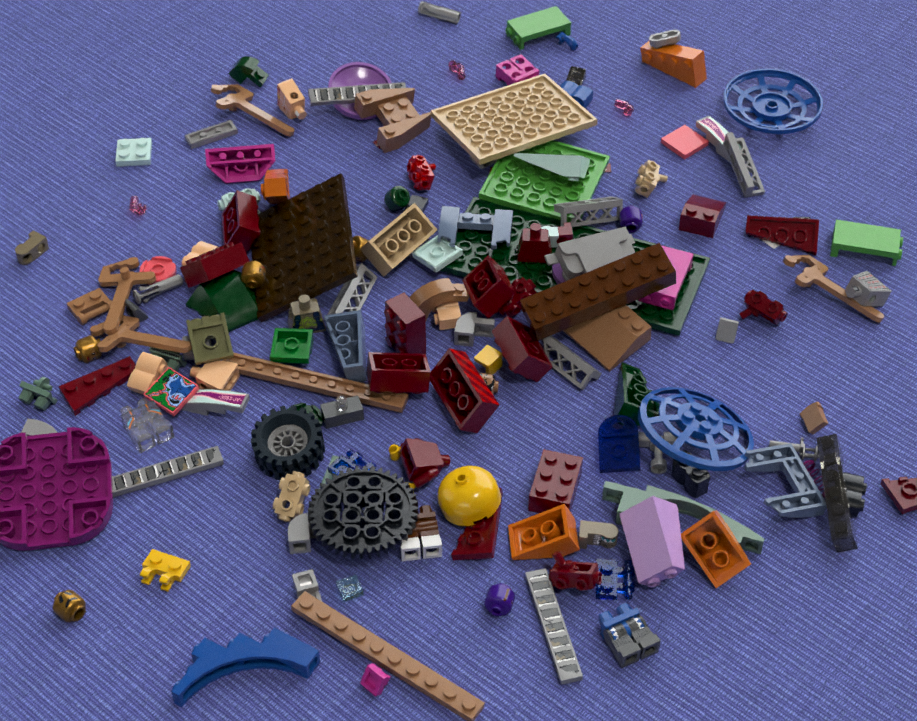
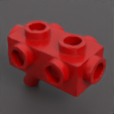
[407,155,436,190]

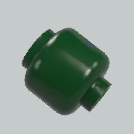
[384,185,410,211]

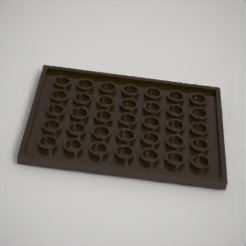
[252,173,358,323]

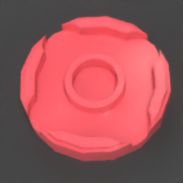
[140,256,177,285]

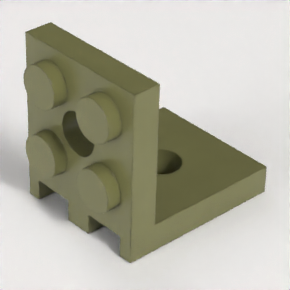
[186,313,234,365]

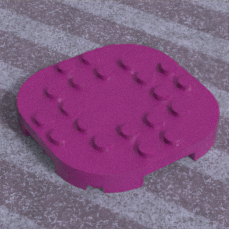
[0,427,113,551]

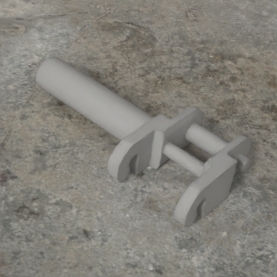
[769,437,821,462]

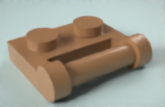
[67,288,112,325]

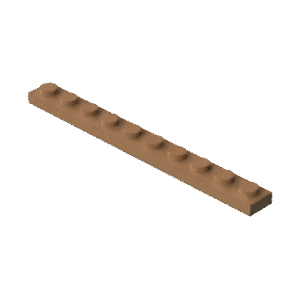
[222,352,409,413]
[291,591,485,721]

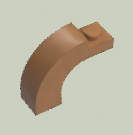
[409,278,470,321]

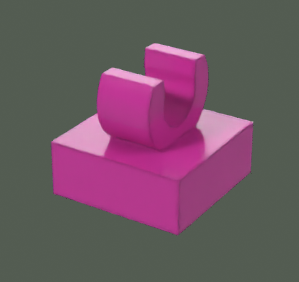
[360,663,391,696]

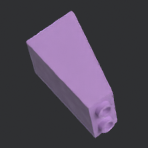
[620,496,685,587]

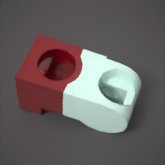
[541,222,573,247]

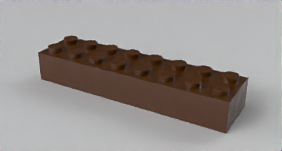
[520,243,676,341]

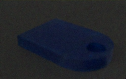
[598,415,641,473]

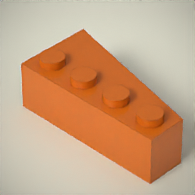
[640,41,707,88]
[261,169,290,204]

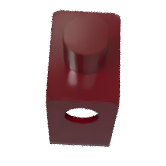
[517,223,552,263]

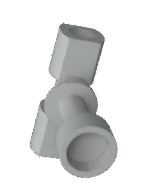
[637,432,677,474]

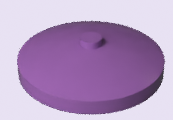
[328,62,392,120]

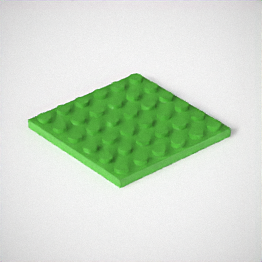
[479,140,610,222]

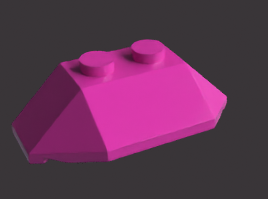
[205,144,275,184]

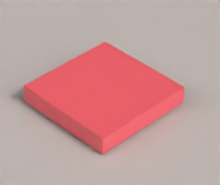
[661,125,709,160]

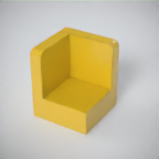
[474,345,503,375]

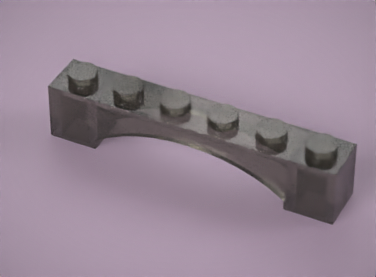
[816,434,858,553]

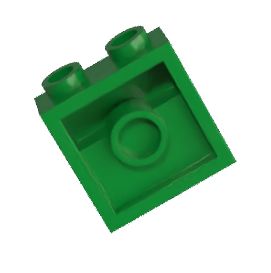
[270,328,314,364]

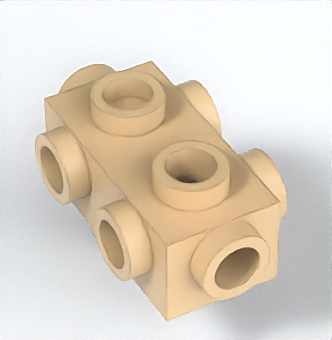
[635,160,668,198]
[273,471,310,522]

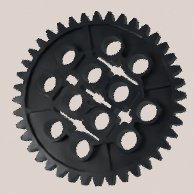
[308,466,419,559]

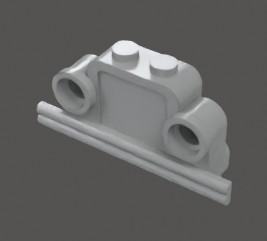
[544,226,635,281]

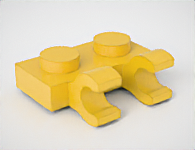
[140,549,191,592]

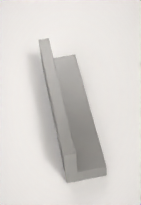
[723,132,765,198]
[554,196,623,227]
[324,263,377,320]
[541,335,602,390]

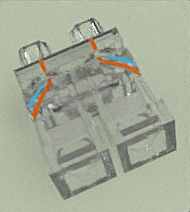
[120,398,174,453]

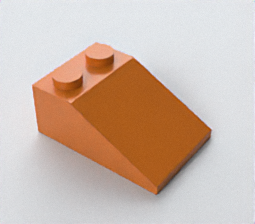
[508,504,580,560]
[681,510,751,588]

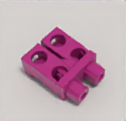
[495,54,539,86]

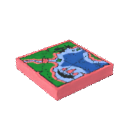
[143,367,200,417]

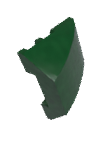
[186,270,258,332]

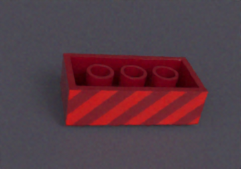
[430,348,499,433]

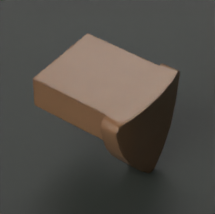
[800,402,828,434]

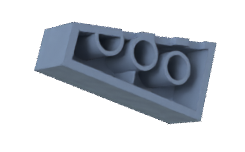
[324,310,367,382]

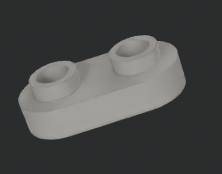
[649,30,681,48]

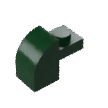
[228,56,269,87]

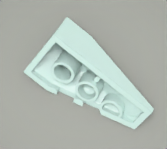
[514,153,590,181]

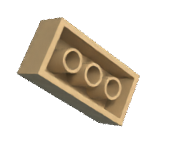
[360,203,438,277]

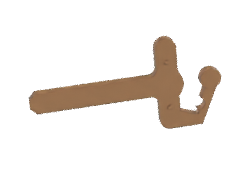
[211,84,294,136]
[783,255,885,323]
[98,257,156,335]
[90,315,192,353]

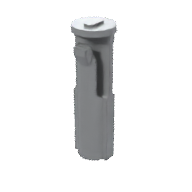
[418,1,461,24]
[132,274,183,304]

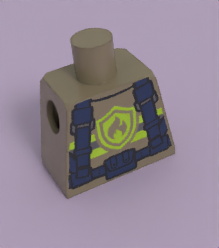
[288,295,326,333]

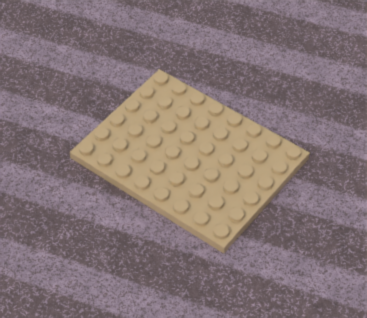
[431,74,597,165]

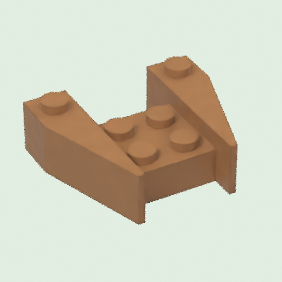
[354,88,431,153]

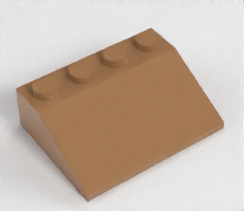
[563,305,651,372]

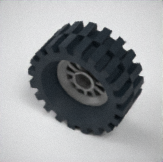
[251,405,325,481]

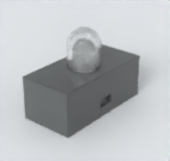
[320,395,364,429]

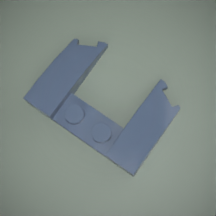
[438,206,513,250]
[745,443,827,518]

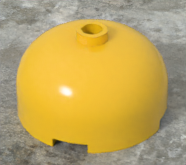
[437,465,501,526]

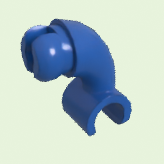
[555,32,578,50]

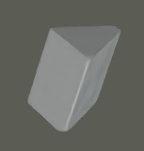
[716,317,739,344]

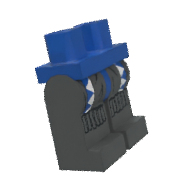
[598,603,661,669]

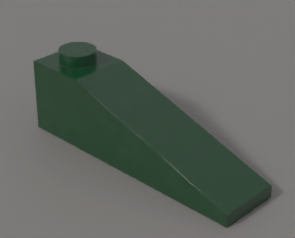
[614,362,660,427]

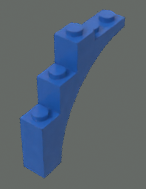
[171,627,320,707]

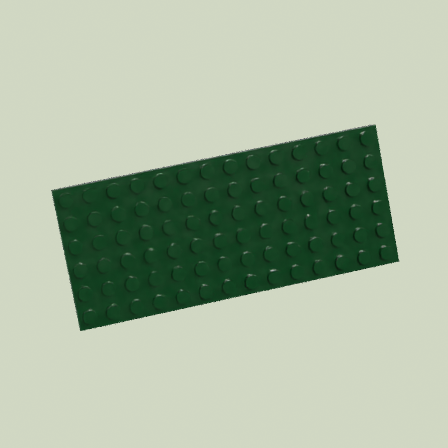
[439,197,710,336]

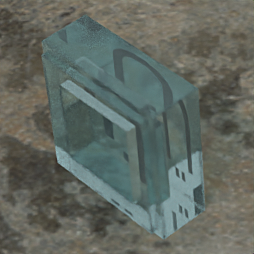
[336,575,364,602]

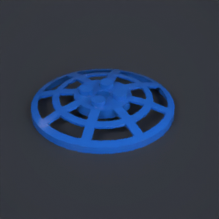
[723,68,823,134]
[638,387,754,471]

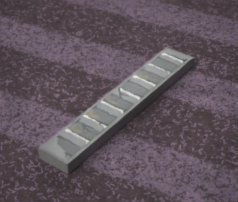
[308,82,406,106]
[112,446,224,497]
[525,568,583,685]

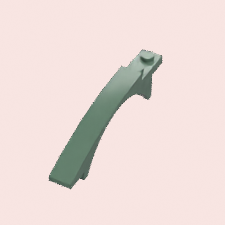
[602,481,764,554]

